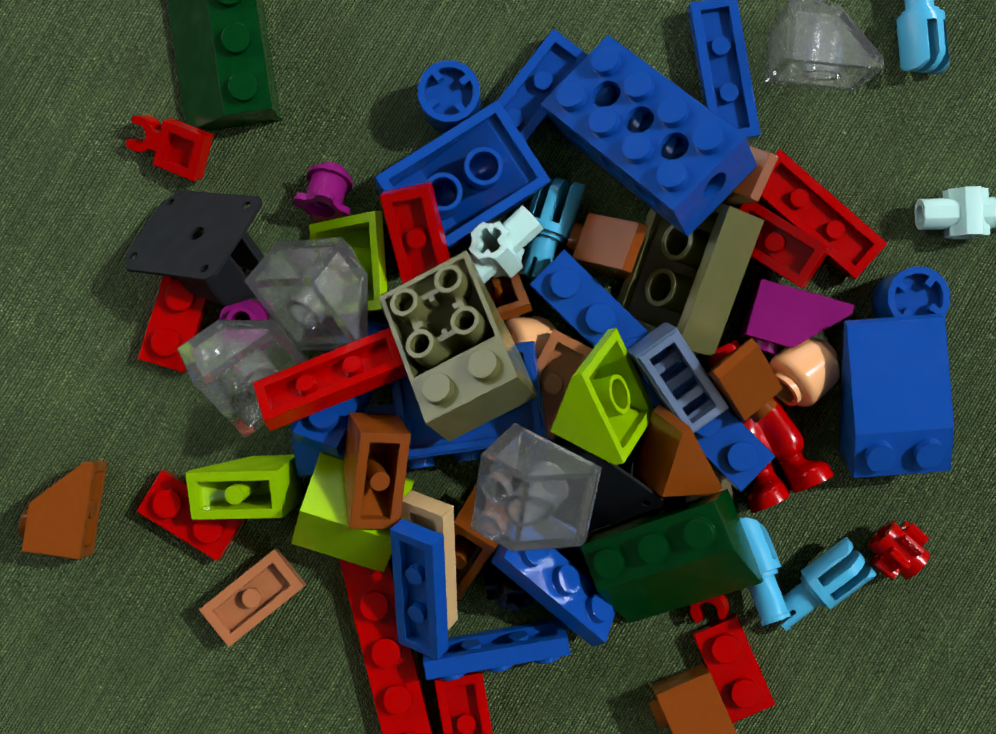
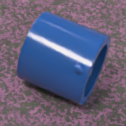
[418,60,481,133]
[872,266,950,318]

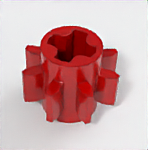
[868,520,930,580]

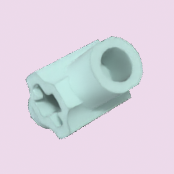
[914,186,996,240]
[469,205,544,283]

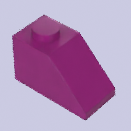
[738,279,855,355]

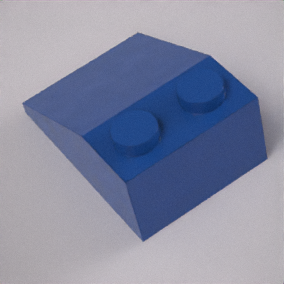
[375,100,551,253]
[838,314,954,478]

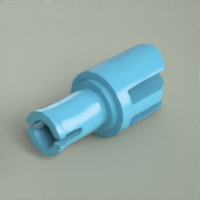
[896,0,950,74]
[518,175,585,280]
[739,517,791,626]
[780,537,877,631]

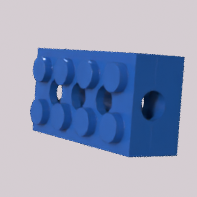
[541,35,757,237]

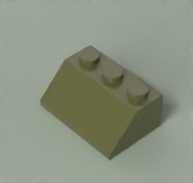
[617,203,764,357]

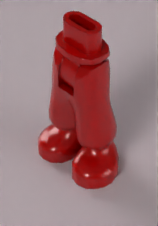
[703,340,834,514]

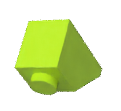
[185,454,303,520]

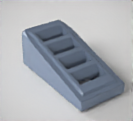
[627,323,729,433]

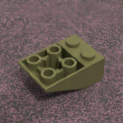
[379,251,538,441]

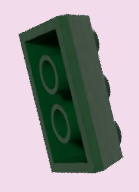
[167,0,281,132]
[580,489,764,623]

